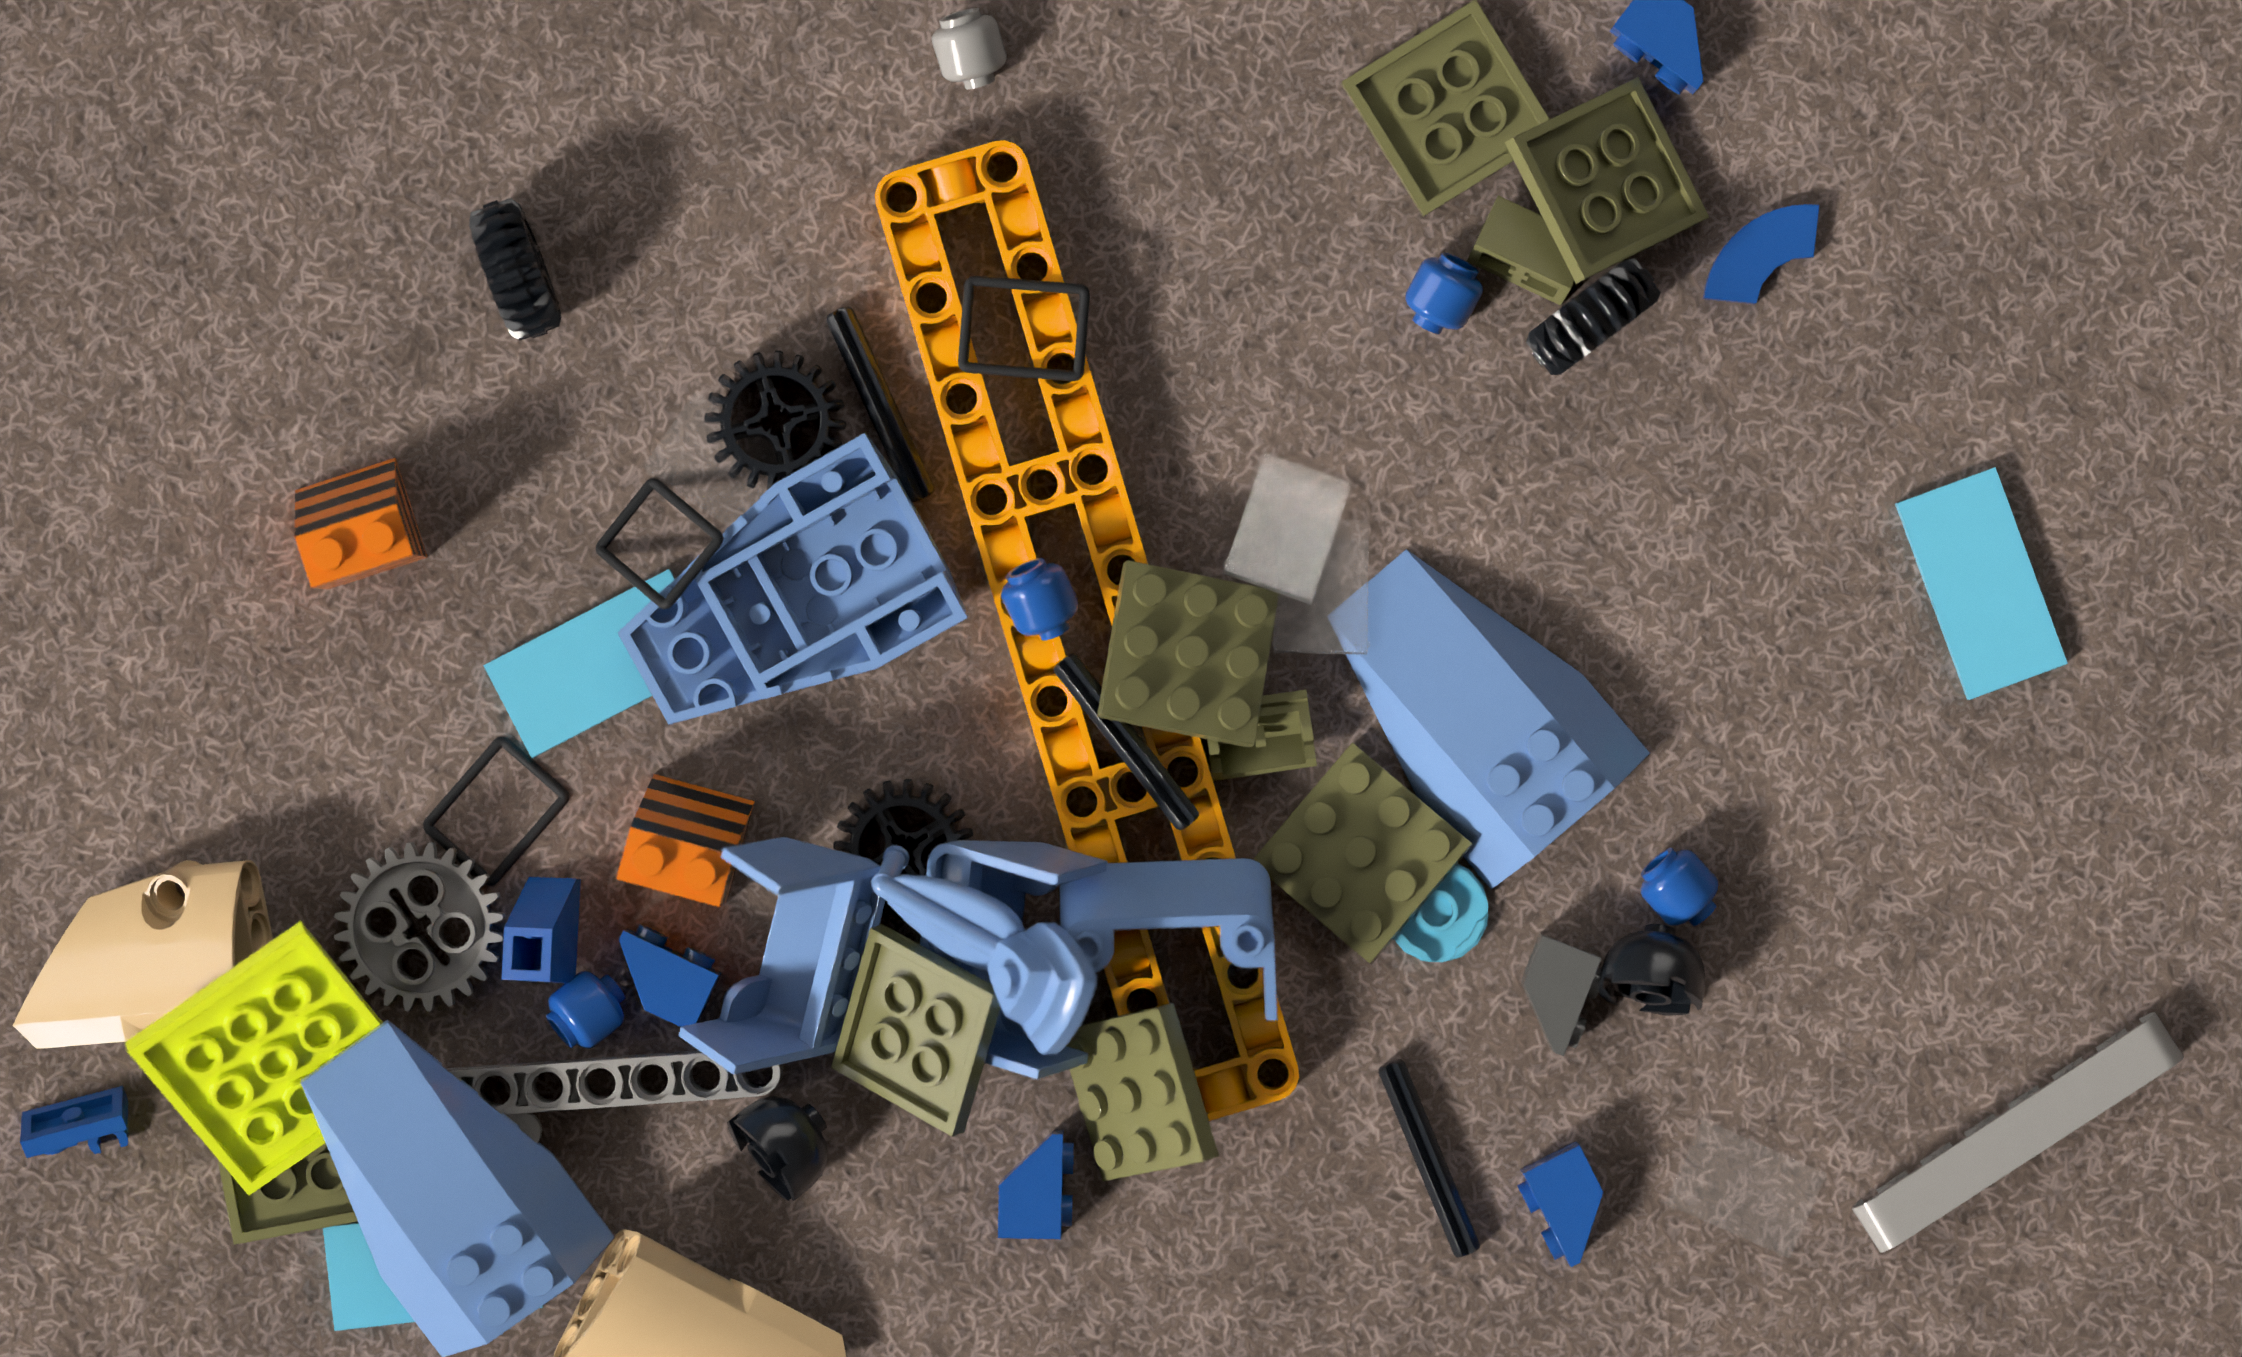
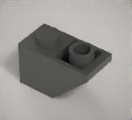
[1521,933,1602,1056]

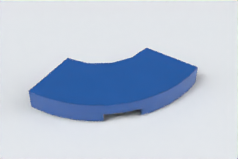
[1703,204,1819,304]

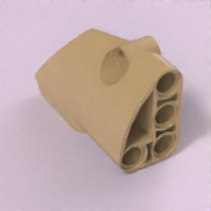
[13,860,273,1049]
[553,1229,846,1357]

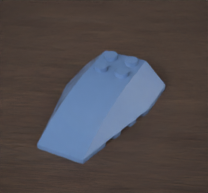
[618,433,969,725]
[1327,549,1650,889]
[301,1020,614,1357]

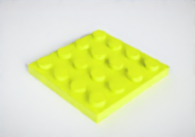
[125,921,383,1195]

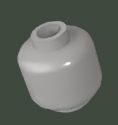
[932,8,1007,90]

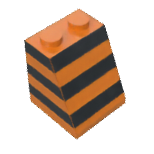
[295,458,428,590]
[616,774,755,907]

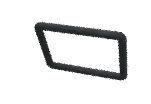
[958,276,1090,381]
[596,478,724,609]
[423,736,569,886]

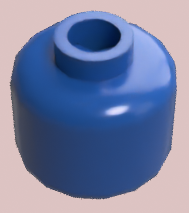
[1405,252,1483,334]
[1001,558,1079,641]
[1641,848,1719,926]
[546,971,626,1049]

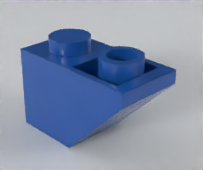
[1609,0,1704,95]
[501,877,581,983]
[619,924,722,1027]
[998,1130,1074,1239]
[1517,1141,1603,1267]

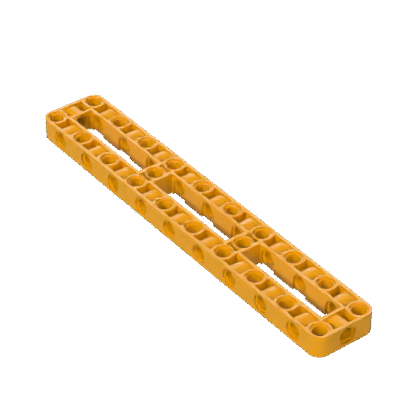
[875,140,1299,1121]

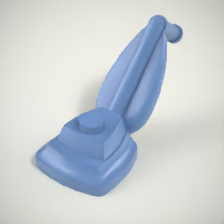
[872,845,1097,1054]

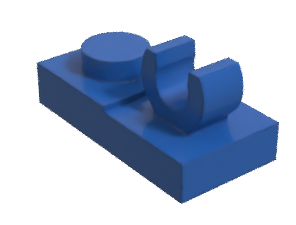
[20,1086,129,1158]

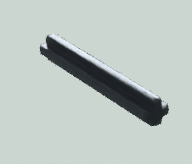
[826,306,934,502]
[1054,653,1199,830]
[1378,1059,1480,1258]

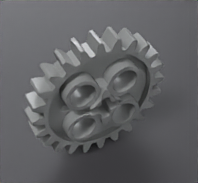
[334,842,506,1012]

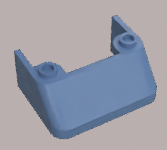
[679,837,885,1075]
[920,840,1107,1080]
[1060,858,1277,1021]

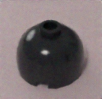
[1599,924,1705,1016]
[727,1096,828,1201]

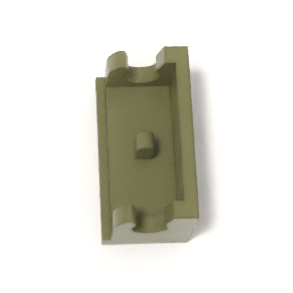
[1466,195,1575,306]
[1207,690,1317,781]

